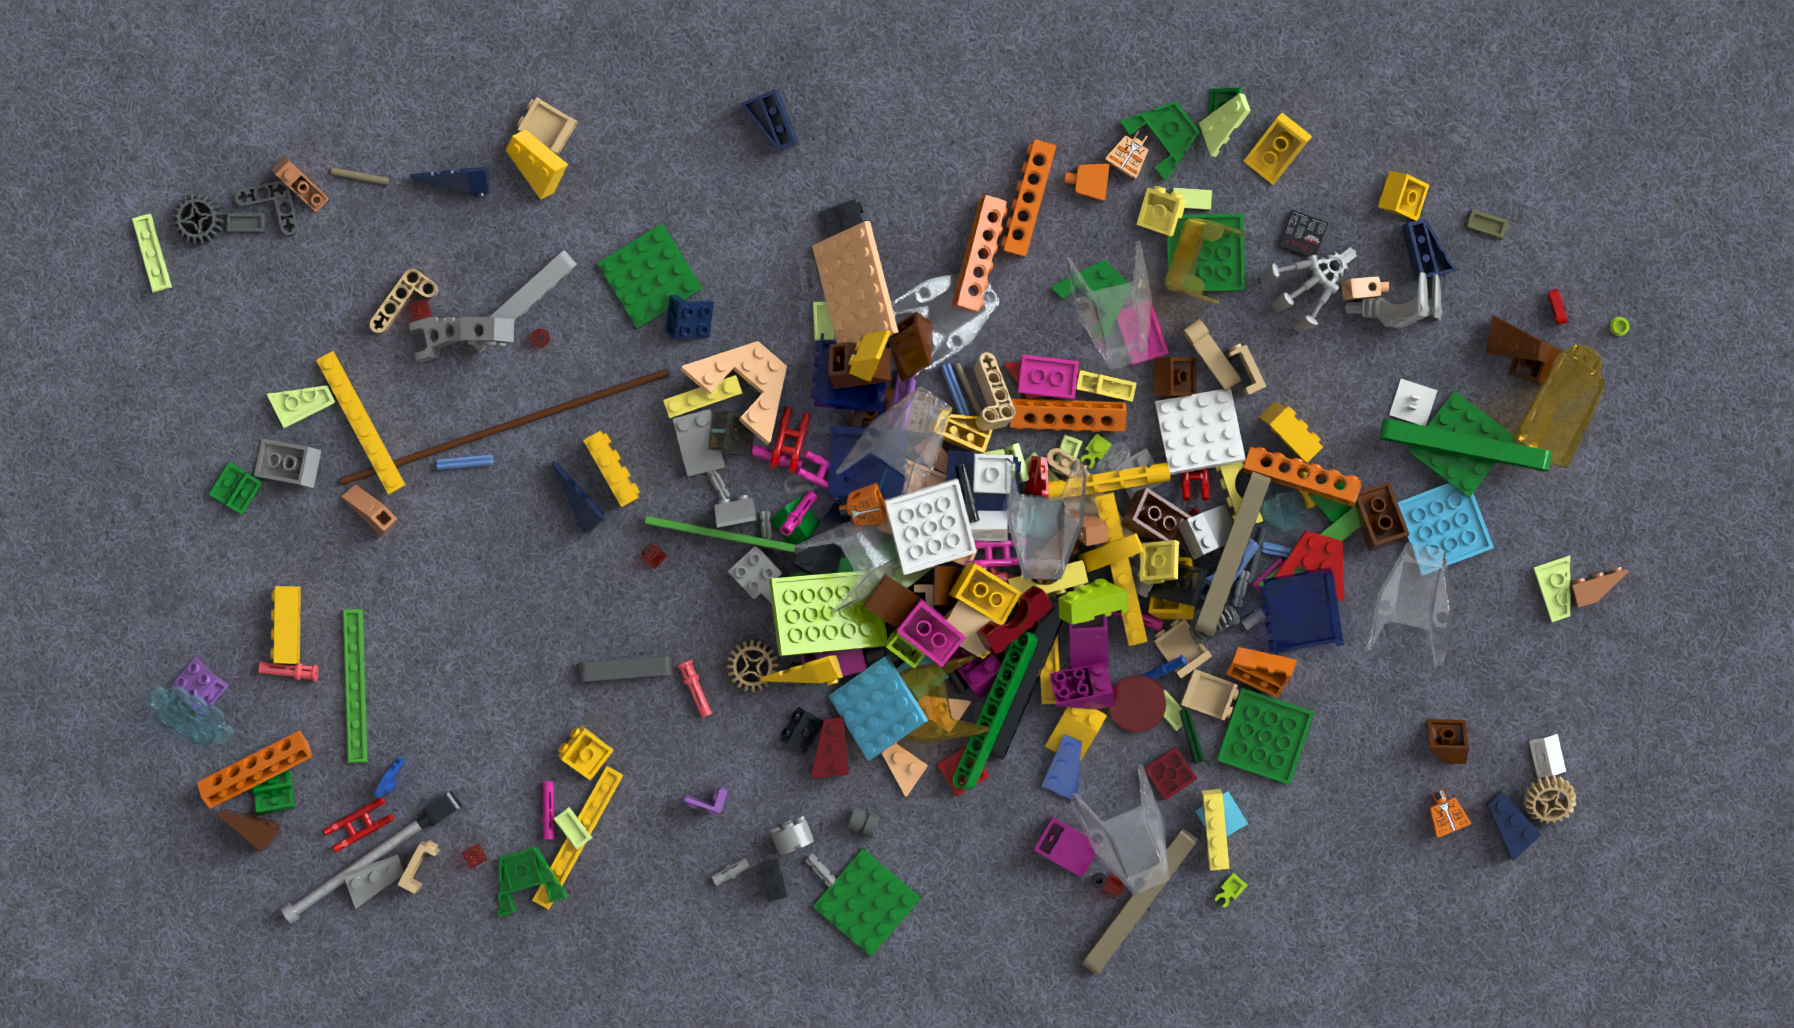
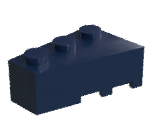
[740,89,799,151]
[1401,219,1457,281]
[1486,791,1541,861]

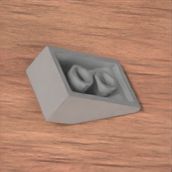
[673,409,725,477]
[254,439,321,488]
[714,495,757,528]
[1177,504,1234,560]

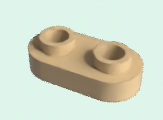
[1047,448,1083,477]

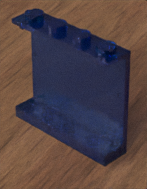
[825,426,909,501]

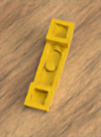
[1077,533,1144,573]

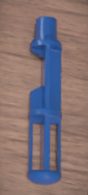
[1140,655,1187,680]

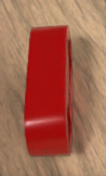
[1547,288,1568,326]

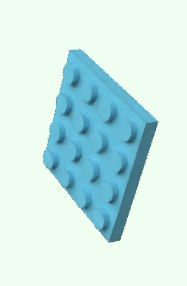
[1398,483,1494,575]
[828,655,928,761]

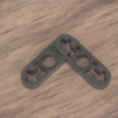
[235,181,299,236]

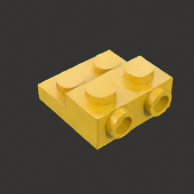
[558,725,614,780]

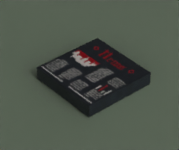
[1279,210,1328,257]

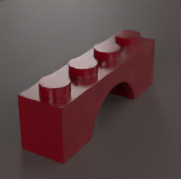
[976,585,1053,655]

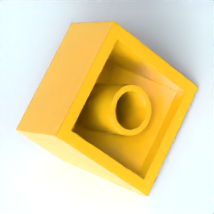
[1378,171,1429,221]
[848,330,891,382]

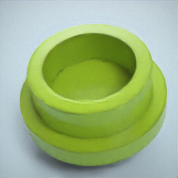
[1610,317,1629,336]

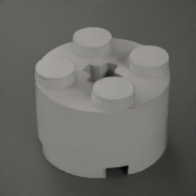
[769,815,814,855]

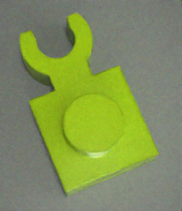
[1080,433,1112,469]
[1214,872,1248,908]

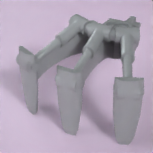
[1260,247,1357,332]
[1345,272,1443,329]

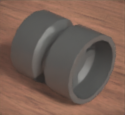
[847,806,880,839]

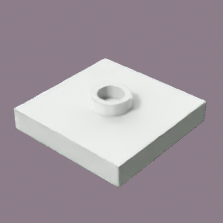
[973,454,1013,494]

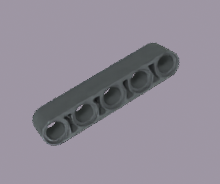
[578,655,673,682]

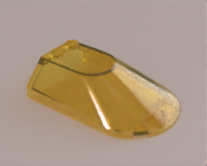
[1513,345,1605,469]

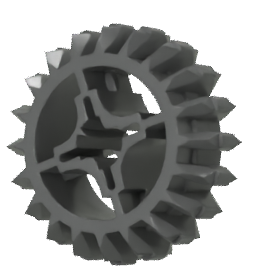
[171,193,224,245]
[1189,606,1240,644]

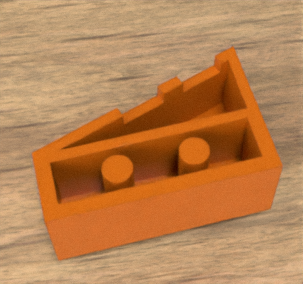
[1226,647,1297,698]

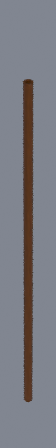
[339,369,669,485]

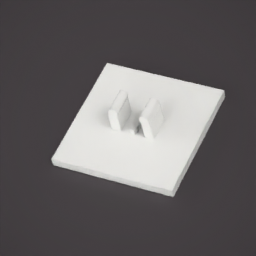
[1389,379,1437,426]

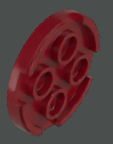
[1109,675,1166,732]

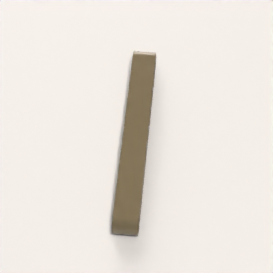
[1195,472,1271,636]
[1081,827,1198,975]

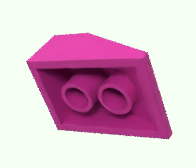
[897,599,966,667]

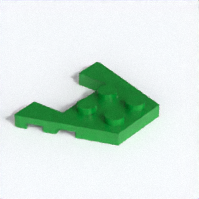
[1120,101,1200,181]
[1051,259,1132,340]
[498,847,568,917]

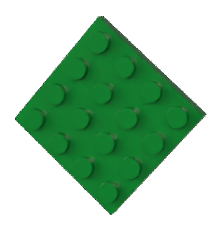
[1167,213,1245,292]
[597,223,703,329]
[1408,391,1516,498]
[1217,688,1314,785]
[813,848,921,956]

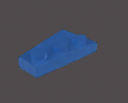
[1041,734,1082,801]
[374,757,405,798]

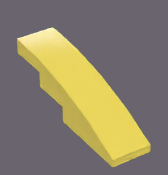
[1076,370,1137,402]

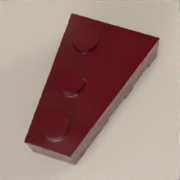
[810,717,849,779]

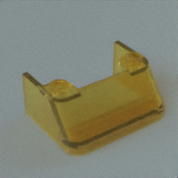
[1164,217,1243,306]

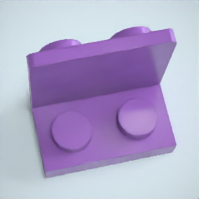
[171,657,229,714]
[683,786,729,815]

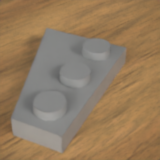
[343,854,404,909]

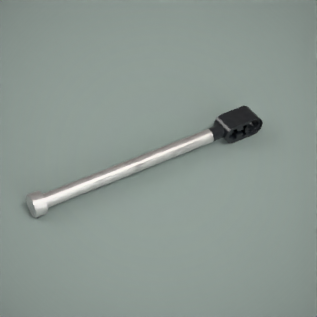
[281,790,462,924]

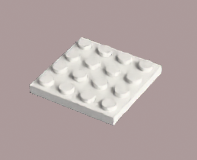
[1155,388,1246,475]
[884,478,977,575]

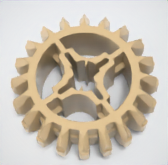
[727,640,779,692]
[1524,774,1576,825]

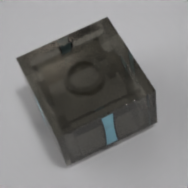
[708,412,754,456]

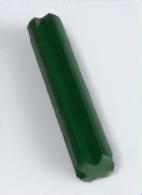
[1179,708,1204,764]

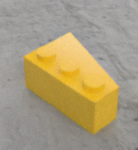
[506,130,568,200]
[1259,401,1323,463]
[926,414,993,454]

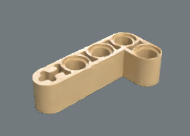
[370,269,438,334]
[1182,319,1241,391]
[973,352,1016,431]

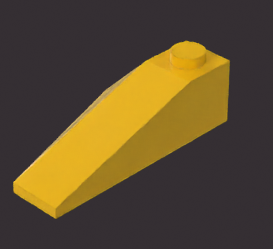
[760,655,843,686]

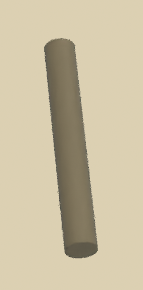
[331,167,389,186]
[954,363,983,416]

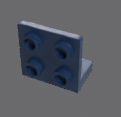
[665,295,714,339]

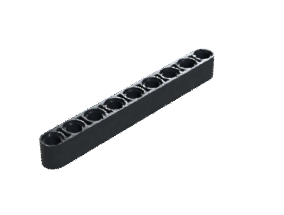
[990,596,1064,760]

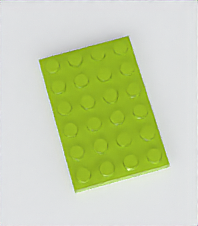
[769,570,887,656]

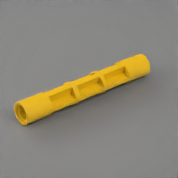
[1048,462,1170,501]

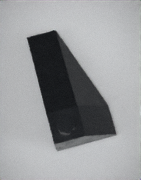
[794,502,851,575]

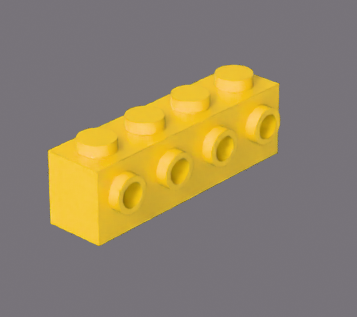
[583,431,640,507]
[271,586,301,664]

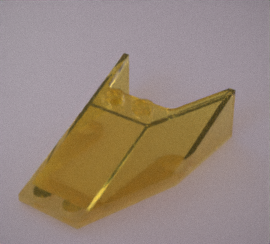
[899,655,989,743]

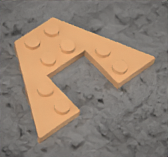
[680,341,787,445]
[882,693,971,797]

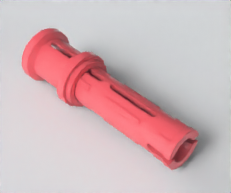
[677,659,712,718]
[259,662,319,682]

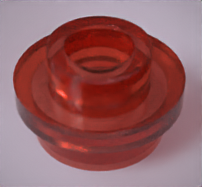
[531,328,550,348]

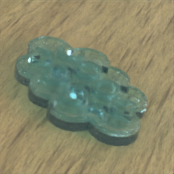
[146,686,235,746]

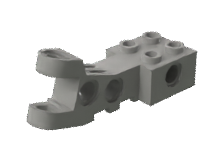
[408,317,514,362]
[728,545,782,604]

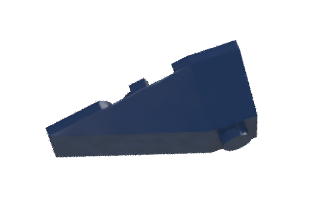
[410,167,490,198]
[552,460,607,533]

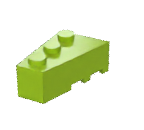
[1058,578,1128,625]

